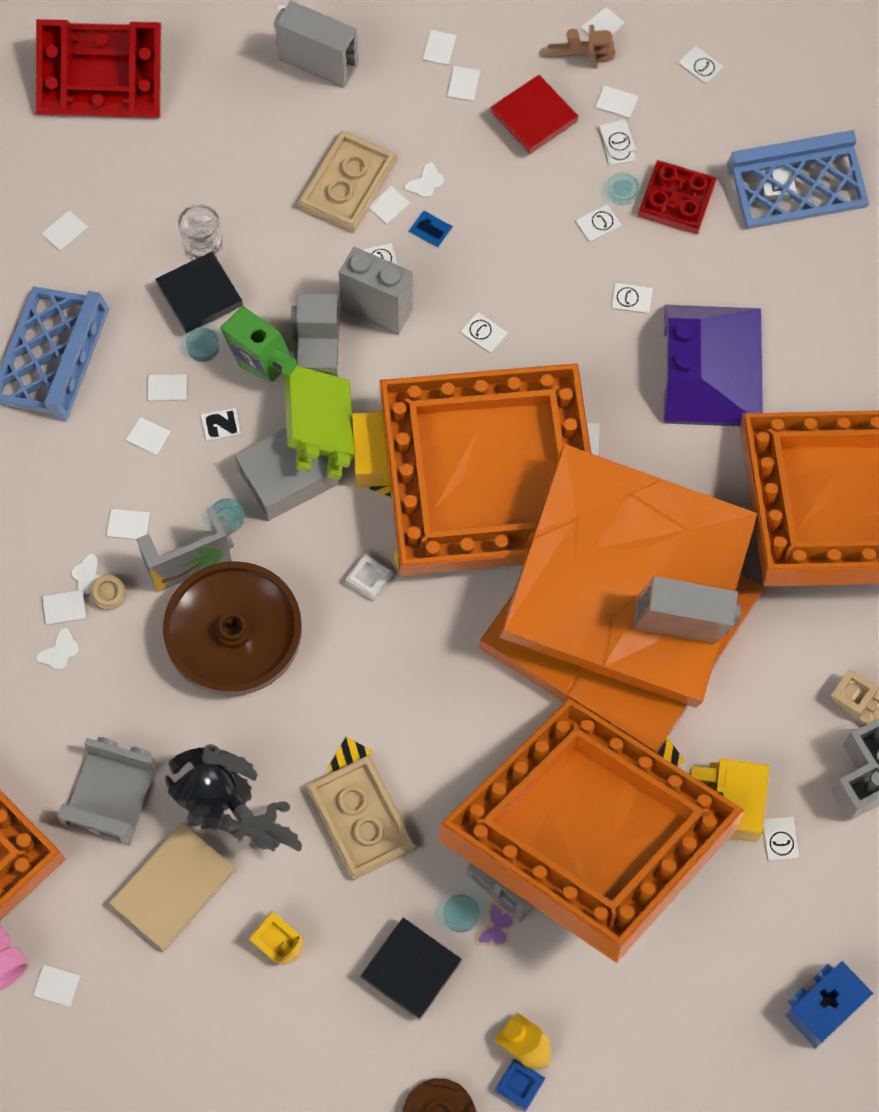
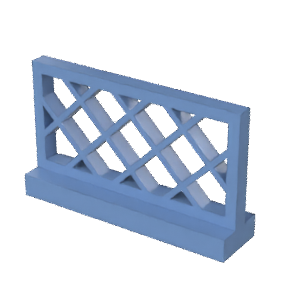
[727,130,869,229]
[0,286,110,421]

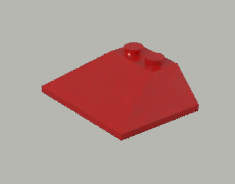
[36,19,162,118]

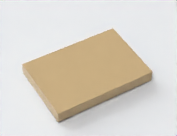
[298,130,397,233]
[306,755,417,881]
[109,823,236,952]

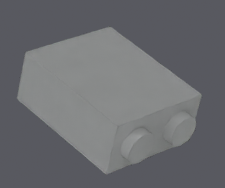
[274,0,358,88]
[338,246,413,335]
[234,428,339,521]
[633,576,741,644]

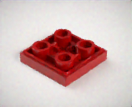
[491,74,578,154]
[637,160,717,235]

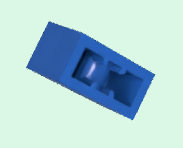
[785,961,874,1049]

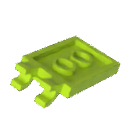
[284,365,354,480]

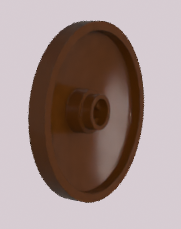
[163,561,302,696]

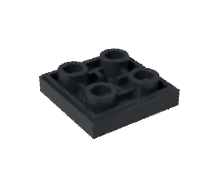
[155,251,243,334]
[360,917,462,1021]

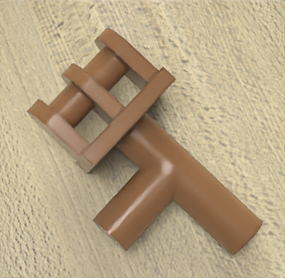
[548,25,616,69]

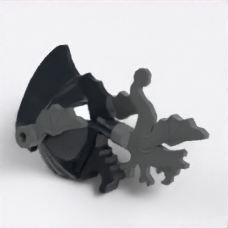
[165,744,302,852]

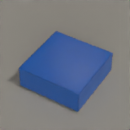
[494,1058,545,1112]

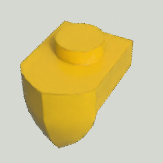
[248,910,303,965]
[493,1012,552,1069]

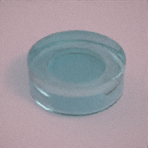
[607,172,639,205]
[186,328,219,362]
[212,498,244,533]
[443,894,479,933]

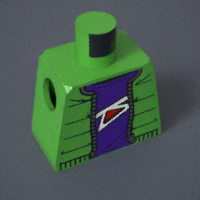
[220,305,296,382]

